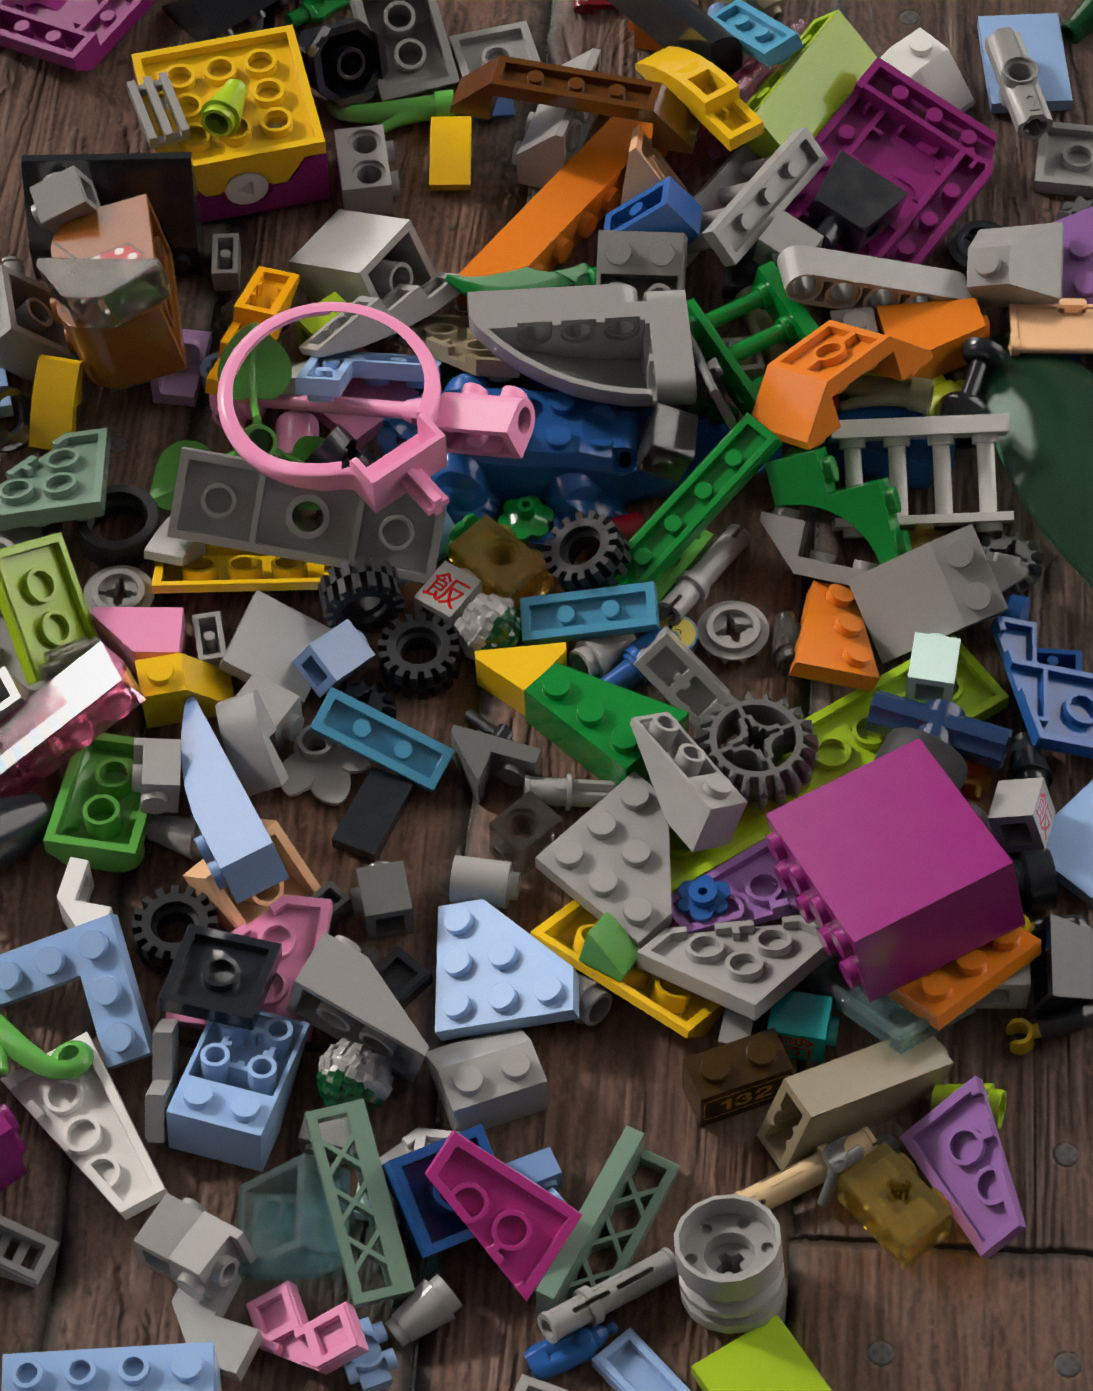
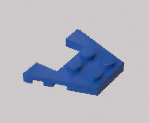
[991,615,1093,759]

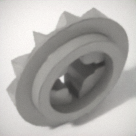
[83,565,156,615]
[697,601,769,665]

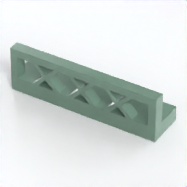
[304,1098,415,1309]
[536,1126,680,1326]

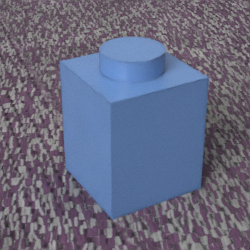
[293,619,375,698]

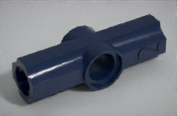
[866,690,1013,770]

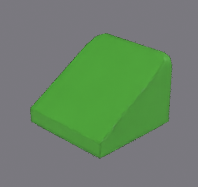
[579,912,640,982]

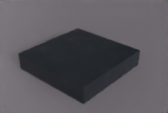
[158,924,282,1031]

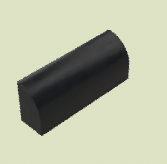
[607,0,743,76]

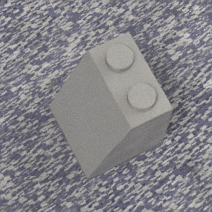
[288,209,436,339]

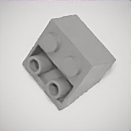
[596,230,688,301]

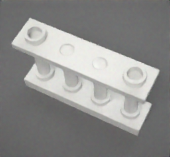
[828,413,1014,538]

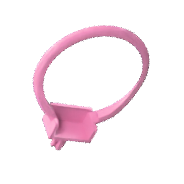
[217,302,449,516]

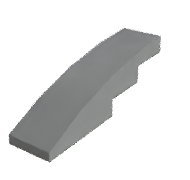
[298,272,461,357]

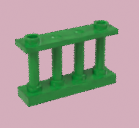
[687,261,853,417]

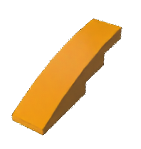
[205,266,300,402]

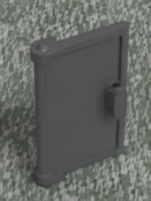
[691,335,737,431]

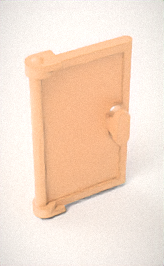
[1008,298,1093,356]

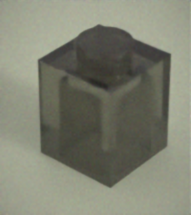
[636,403,698,482]

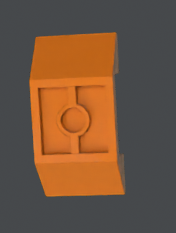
[751,320,933,450]

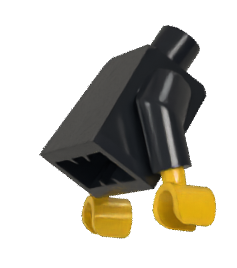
[1006,914,1093,1055]

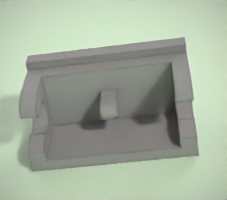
[633,625,730,729]

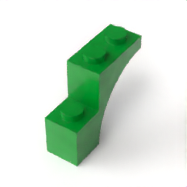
[764,446,912,565]

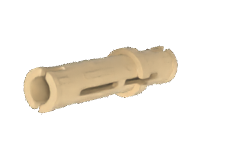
[734,1126,881,1210]

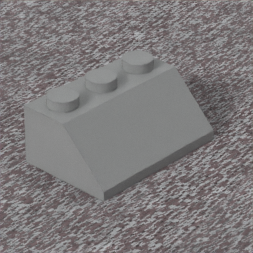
[512,48,601,189]

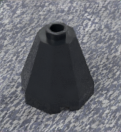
[297,17,389,107]

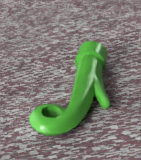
[326,89,456,133]
[0,1013,94,1080]

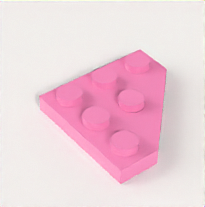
[165,894,333,1042]

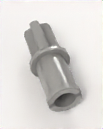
[523,774,616,811]

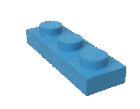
[710,0,803,68]
[520,581,660,646]
[310,687,455,793]

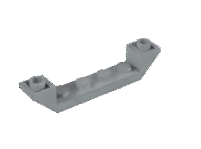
[760,506,1029,594]

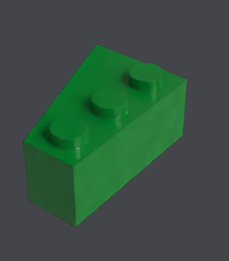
[524,662,689,787]

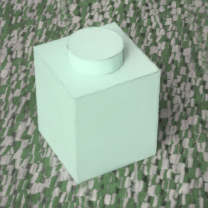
[905,632,961,704]

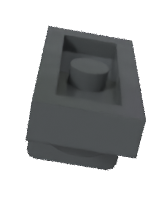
[451,725,542,805]

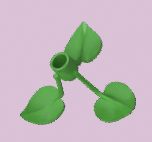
[150,322,325,511]

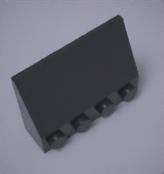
[21,152,204,278]

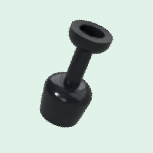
[936,337,1005,449]

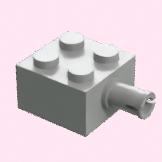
[0,256,78,383]

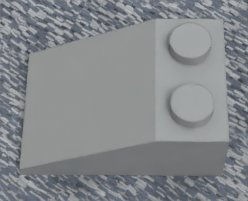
[350,0,460,102]
[847,524,1009,664]
[286,932,429,1083]

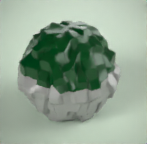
[454,593,522,661]
[316,1038,394,1113]

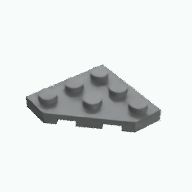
[535,772,672,949]
[637,915,830,1021]

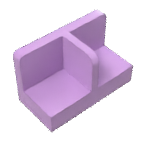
[150,329,212,407]

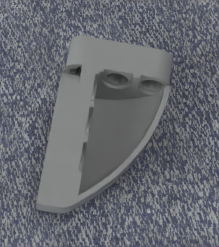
[467,284,697,407]

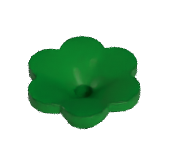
[498,496,554,543]

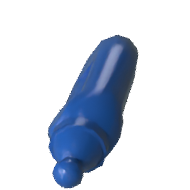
[523,1322,618,1381]

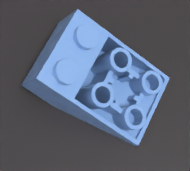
[166,1011,310,1172]

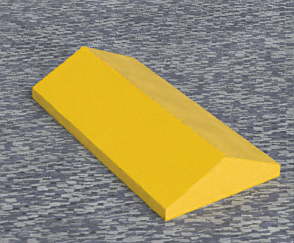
[151,544,332,594]
[530,900,726,1039]

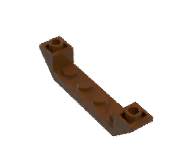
[450,55,701,154]

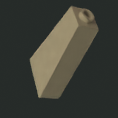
[757,1025,954,1170]

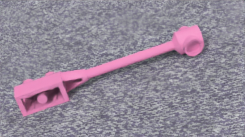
[209,382,535,459]

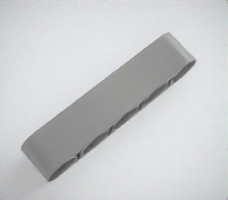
[777,245,972,314]

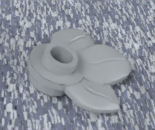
[281,725,371,806]

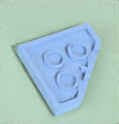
[435,899,579,1041]

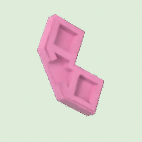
[246,1281,369,1375]

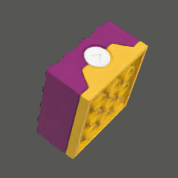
[131,24,331,223]

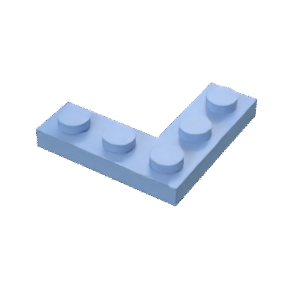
[295,351,444,403]
[0,914,152,1069]

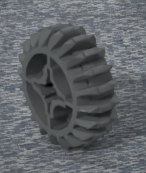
[693,690,819,812]

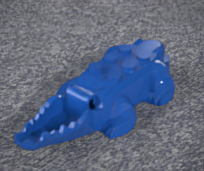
[377,373,783,528]

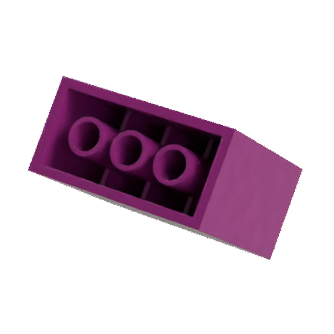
[765,738,1025,1003]

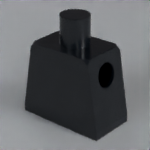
[807,150,908,252]

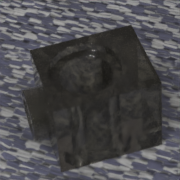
[489,790,563,877]

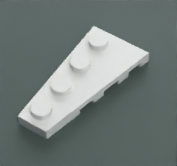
[0,1032,168,1220]

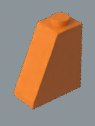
[874,298,990,379]

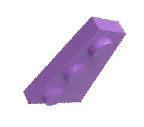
[670,839,800,934]
[899,1076,1027,1259]

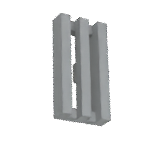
[126,72,191,150]

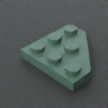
[0,428,111,533]

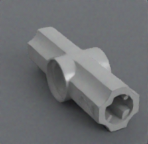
[985,27,1053,141]

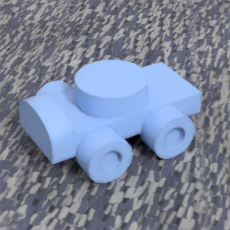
[343,1317,399,1391]

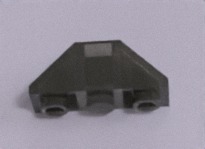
[36,258,173,328]

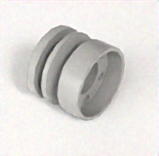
[674,1194,787,1334]

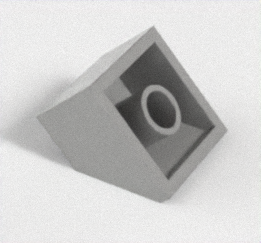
[425,1028,548,1132]

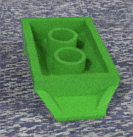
[43,730,152,872]

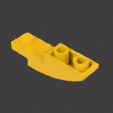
[635,46,764,151]

